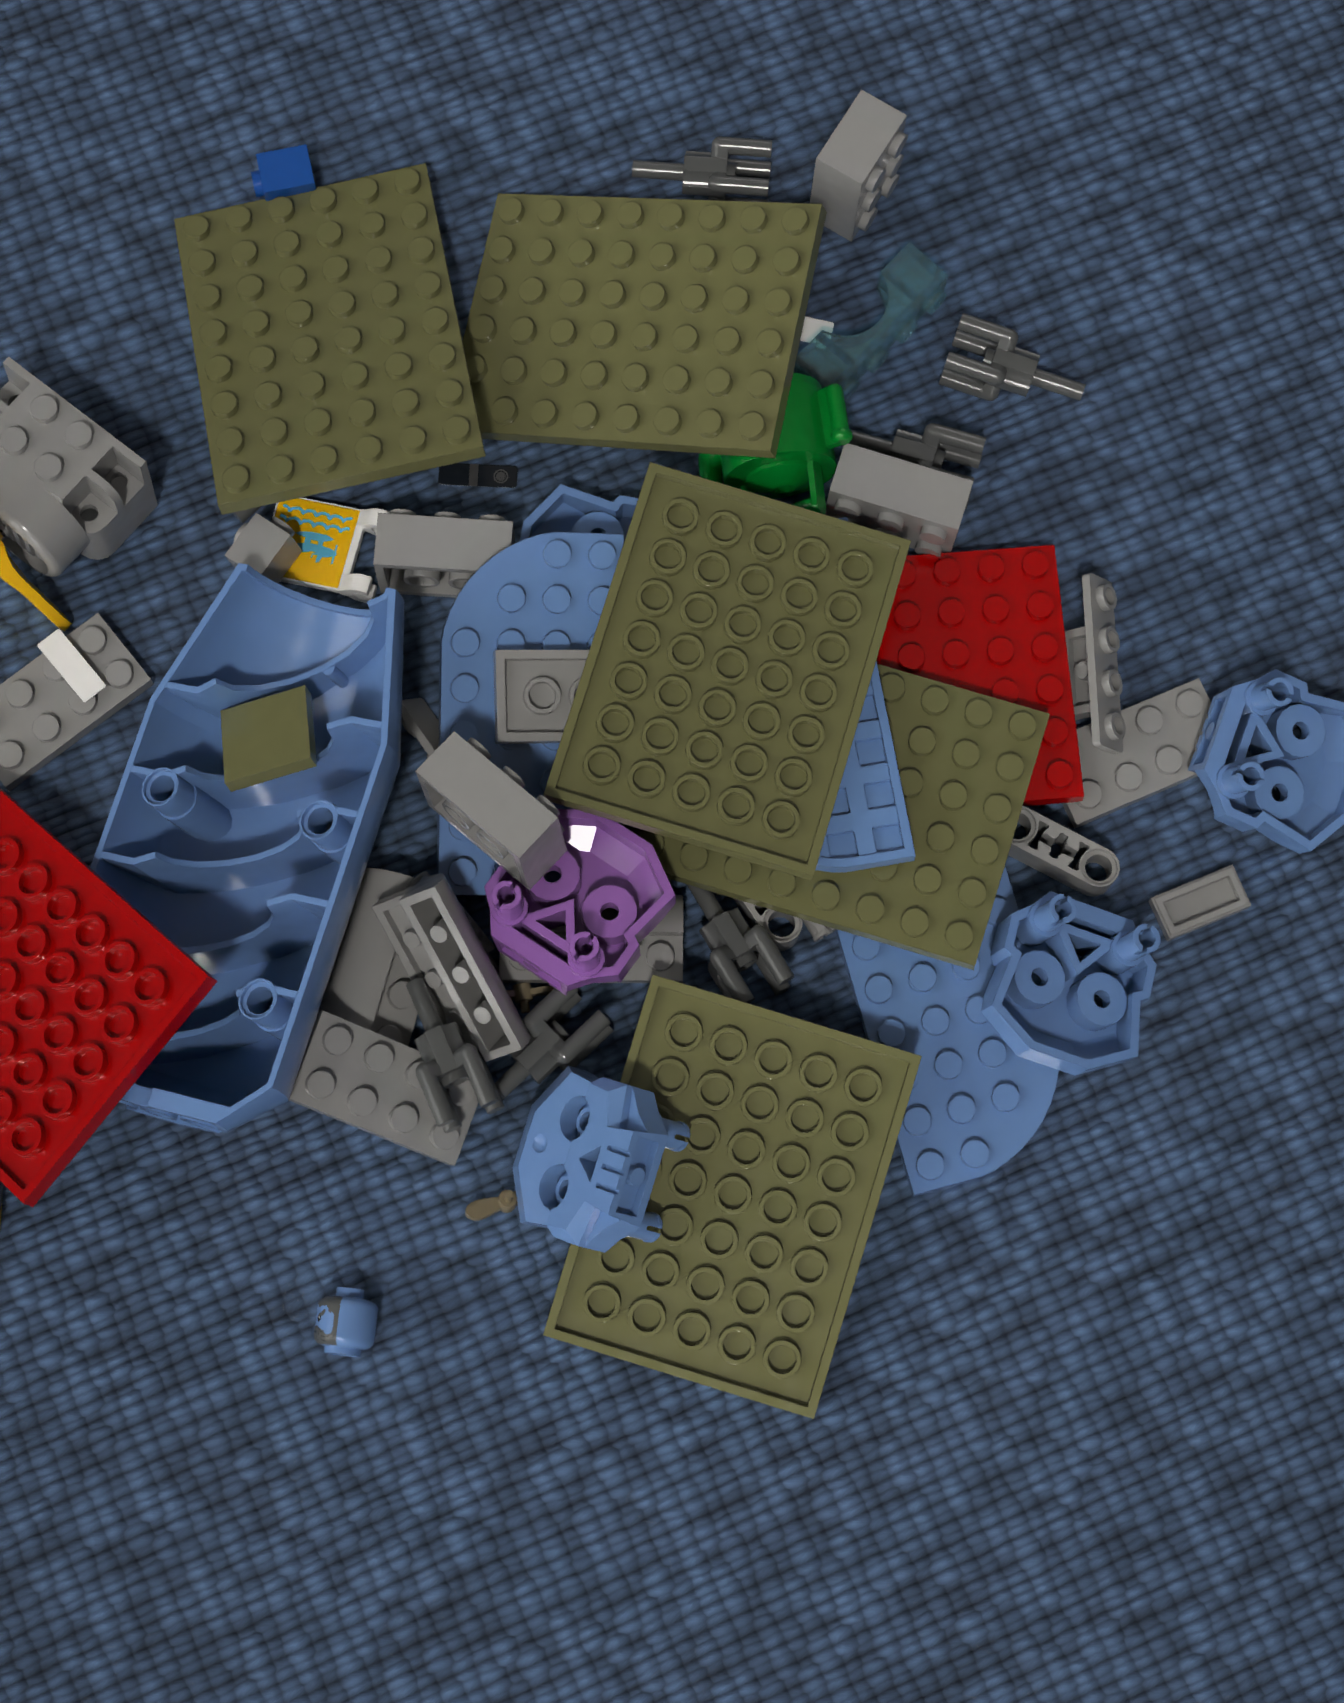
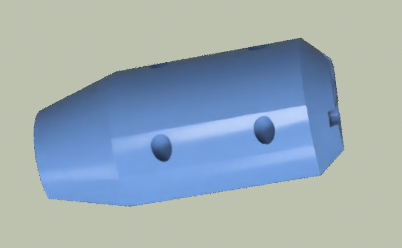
[90,563,404,1133]

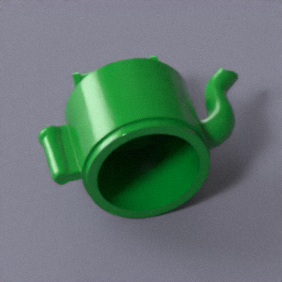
[698,373,853,514]

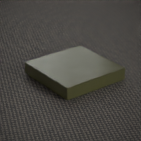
[220,685,317,792]

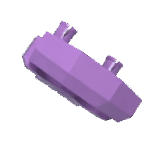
[484,809,676,995]

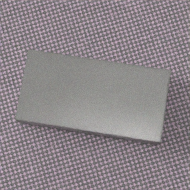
[1148,864,1251,942]

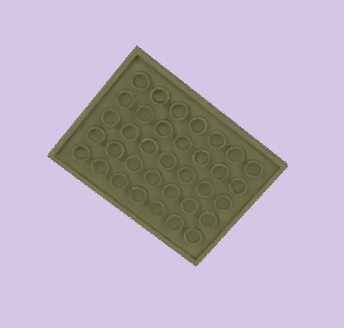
[174,163,486,515]
[463,193,827,458]
[543,462,911,881]
[631,664,1050,970]
[543,975,922,1419]

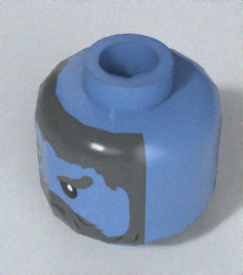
[314,1287,378,1357]

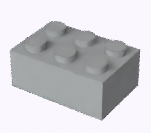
[810,89,908,242]
[825,443,974,557]
[373,509,515,598]
[415,731,567,890]

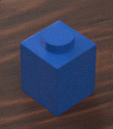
[251,144,316,201]

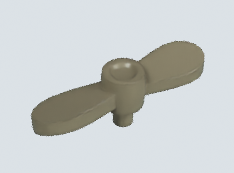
[506,982,554,1013]
[465,1190,518,1221]

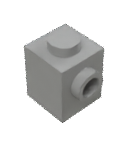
[225,513,302,583]

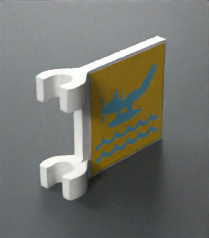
[272,497,390,603]

